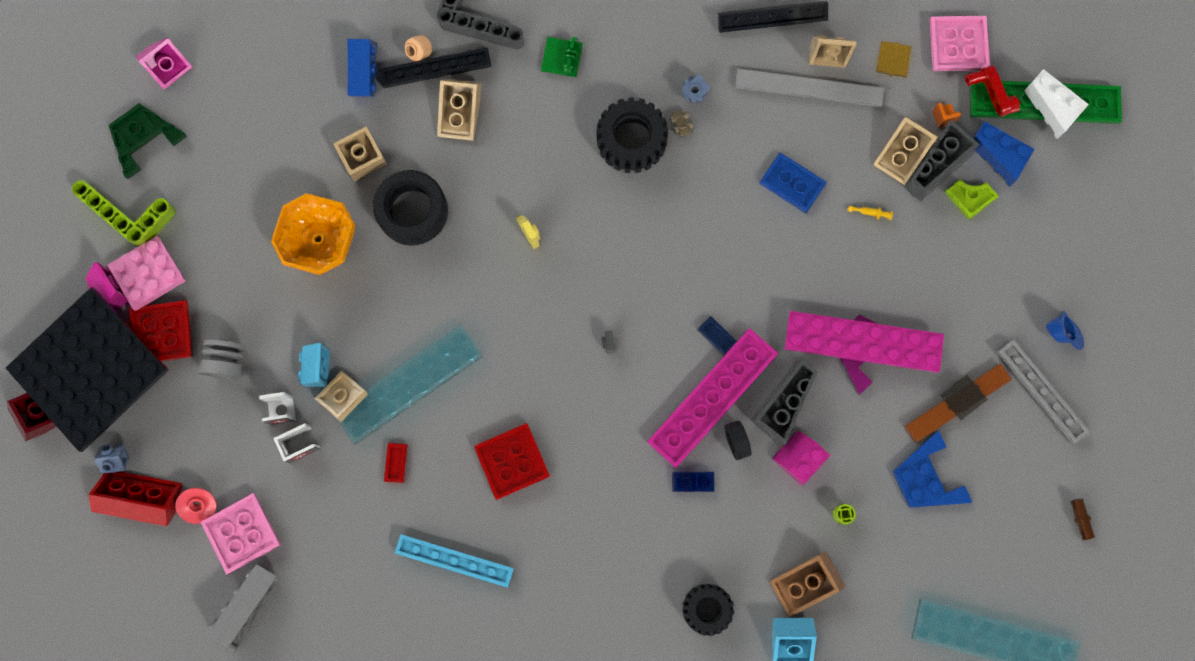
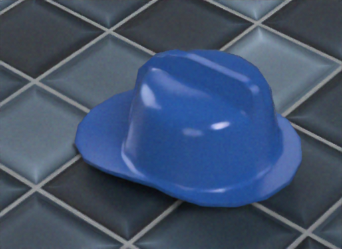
[1046,311,1084,350]

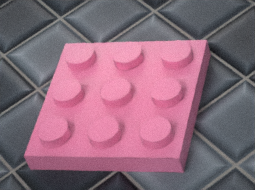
[929,16,990,71]
[108,235,186,311]
[201,493,281,575]

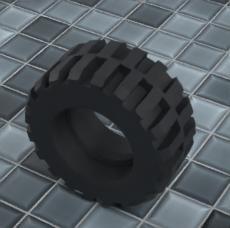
[596,97,668,173]

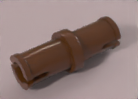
[1070,498,1095,540]

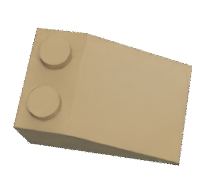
[809,35,857,68]
[437,79,482,141]
[873,117,939,185]

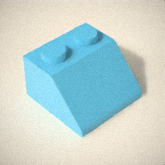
[298,343,330,387]
[772,618,817,661]

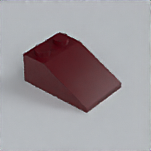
[7,393,57,442]

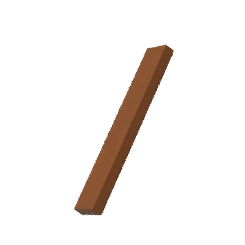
[904,364,1012,443]

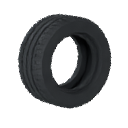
[373,170,448,246]

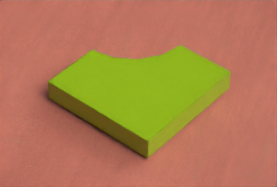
[945,179,999,220]

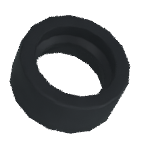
[724,420,752,460]

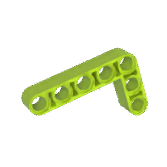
[72,180,175,247]

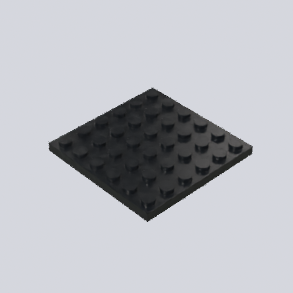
[5,287,169,452]

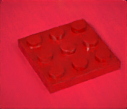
[129,300,193,362]
[473,423,550,500]

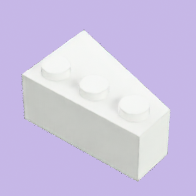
[1024,69,1089,139]

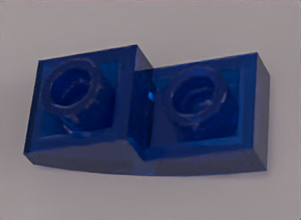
[672,472,715,492]

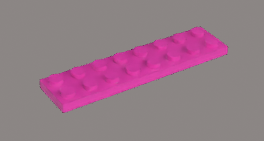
[784,311,944,373]
[647,328,779,468]

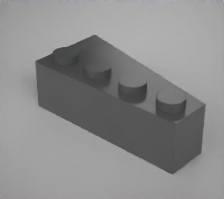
[908,120,979,201]
[750,359,818,445]

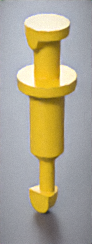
[847,206,893,220]

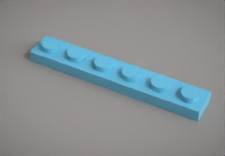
[395,534,514,588]

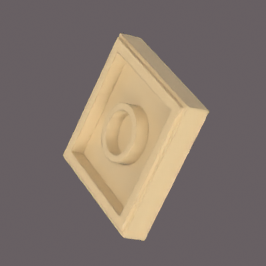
[315,371,368,422]

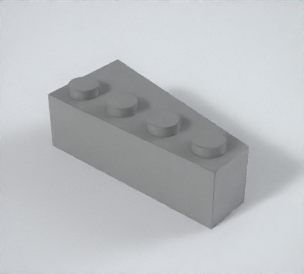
[208,564,279,652]

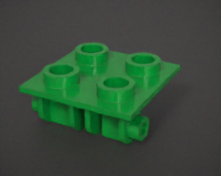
[541,37,583,77]

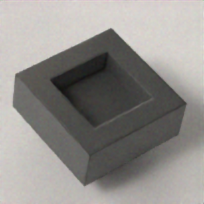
[601,330,615,353]

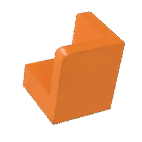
[932,103,961,128]

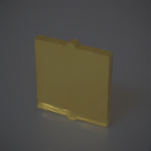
[876,41,912,78]

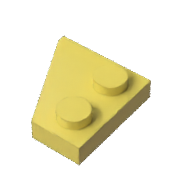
[516,215,541,249]

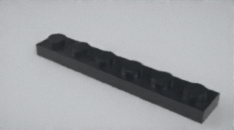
[718,1,828,33]
[380,47,492,88]

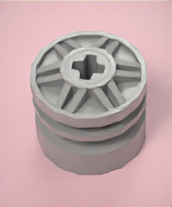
[198,339,245,379]

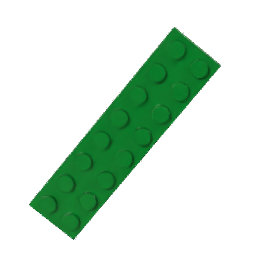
[970,81,1122,124]

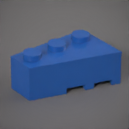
[347,39,377,97]
[973,121,1035,187]

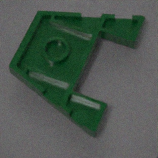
[109,103,187,179]

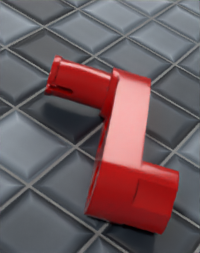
[965,65,1020,117]

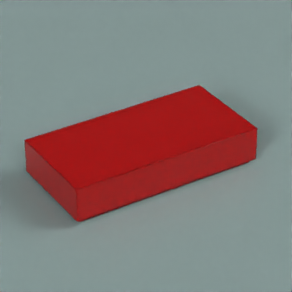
[384,443,408,483]

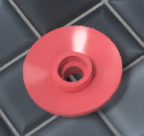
[175,488,217,524]

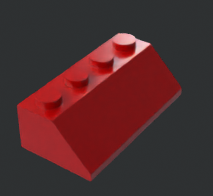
[88,471,182,526]

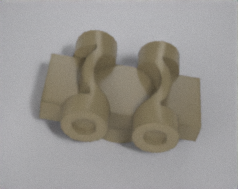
[670,110,693,138]

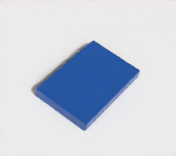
[759,152,827,214]

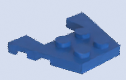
[892,431,972,508]

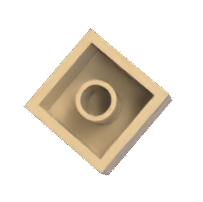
[333,126,387,182]

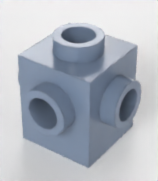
[681,74,711,103]
[94,443,129,473]

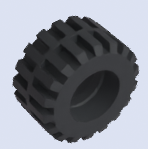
[682,584,734,636]

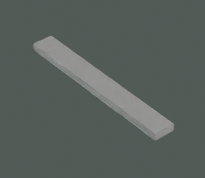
[735,68,884,107]

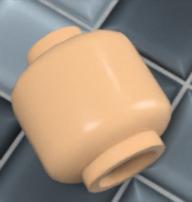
[404,35,432,61]

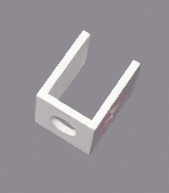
[259,392,296,425]
[274,423,321,464]

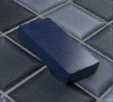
[697,316,737,356]

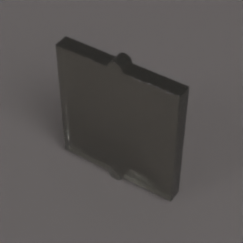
[940,375,988,421]

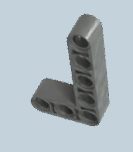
[437,0,524,49]

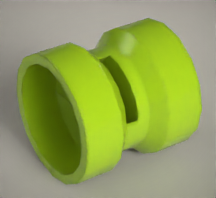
[833,504,856,525]

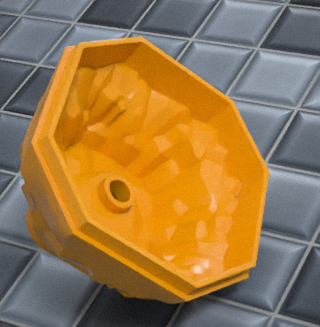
[271,193,356,275]

